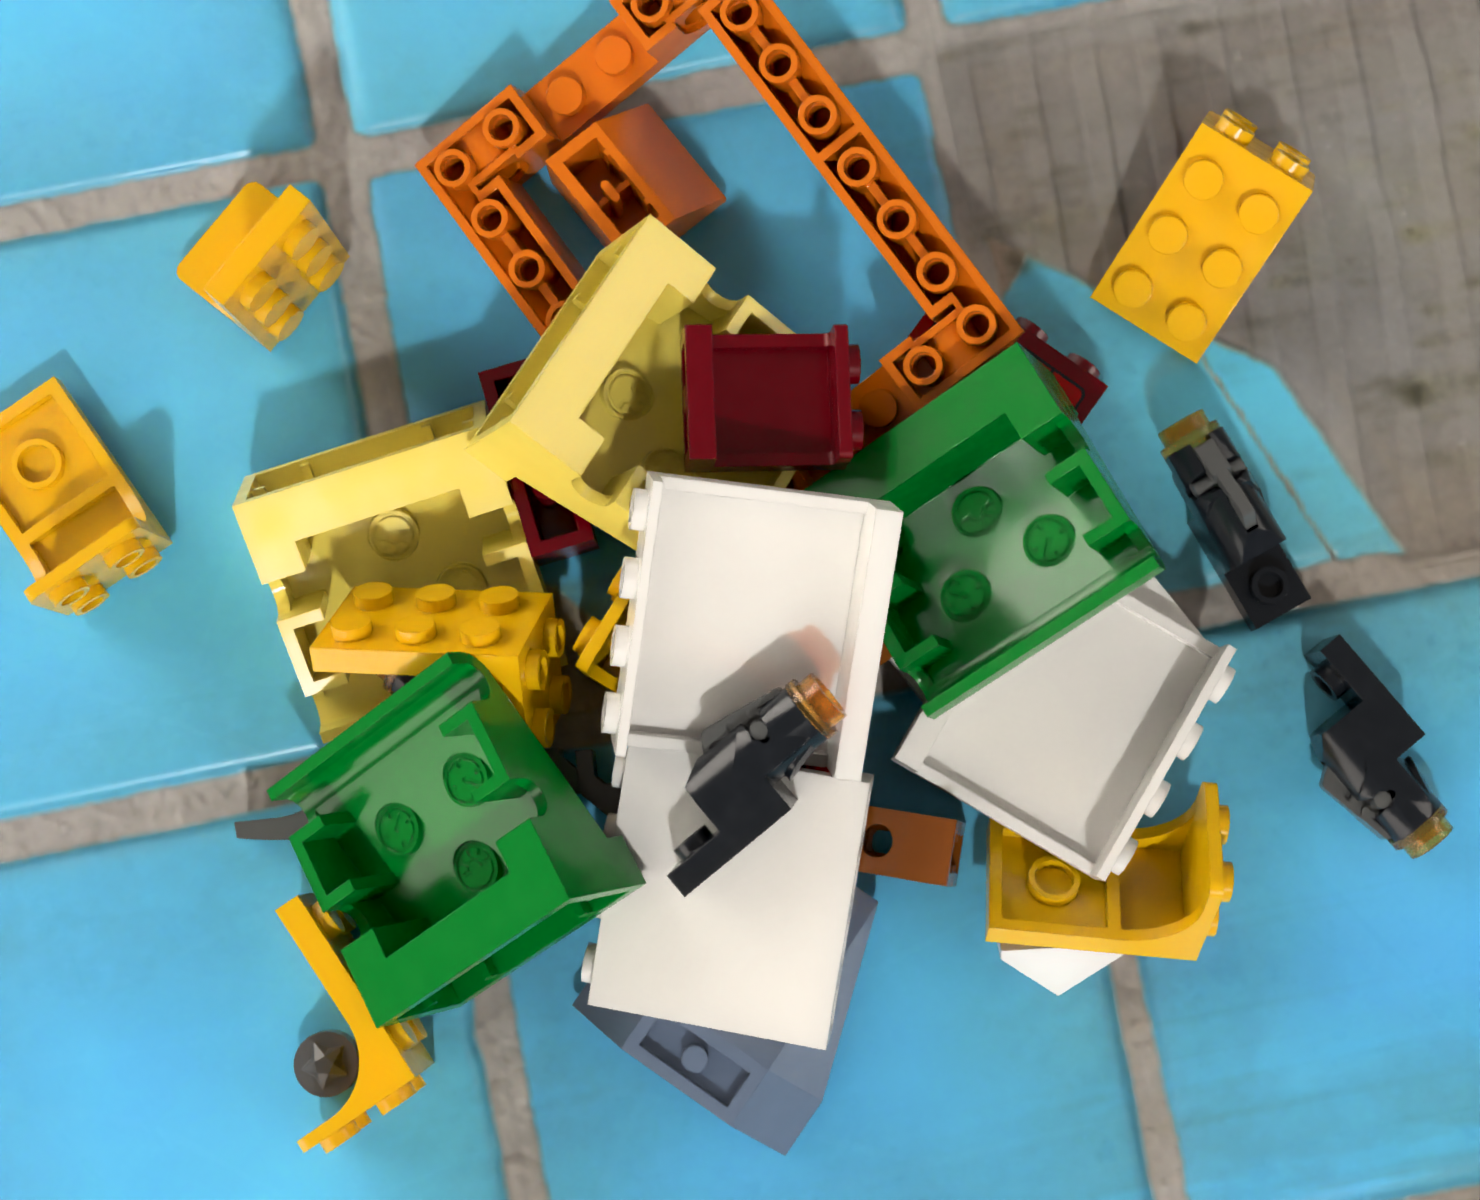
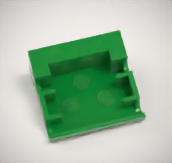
[804,342,1166,719]
[266,652,646,1029]

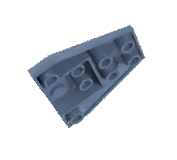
[572,886,878,1156]

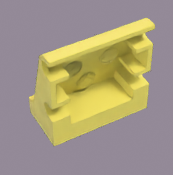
[464,214,796,551]
[232,400,568,744]

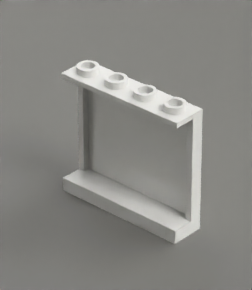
[601,471,904,782]
[890,594,1237,881]
[581,746,874,1050]

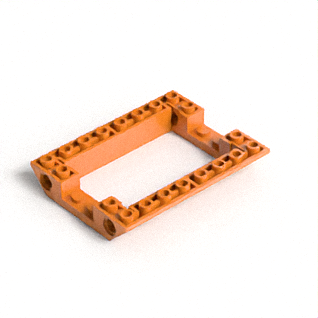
[415,0,1025,490]

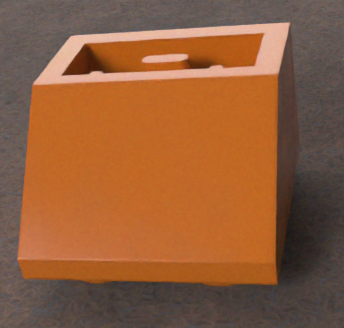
[545,103,726,247]

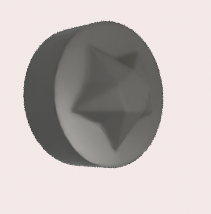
[294,1029,359,1097]

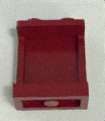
[680,324,864,473]

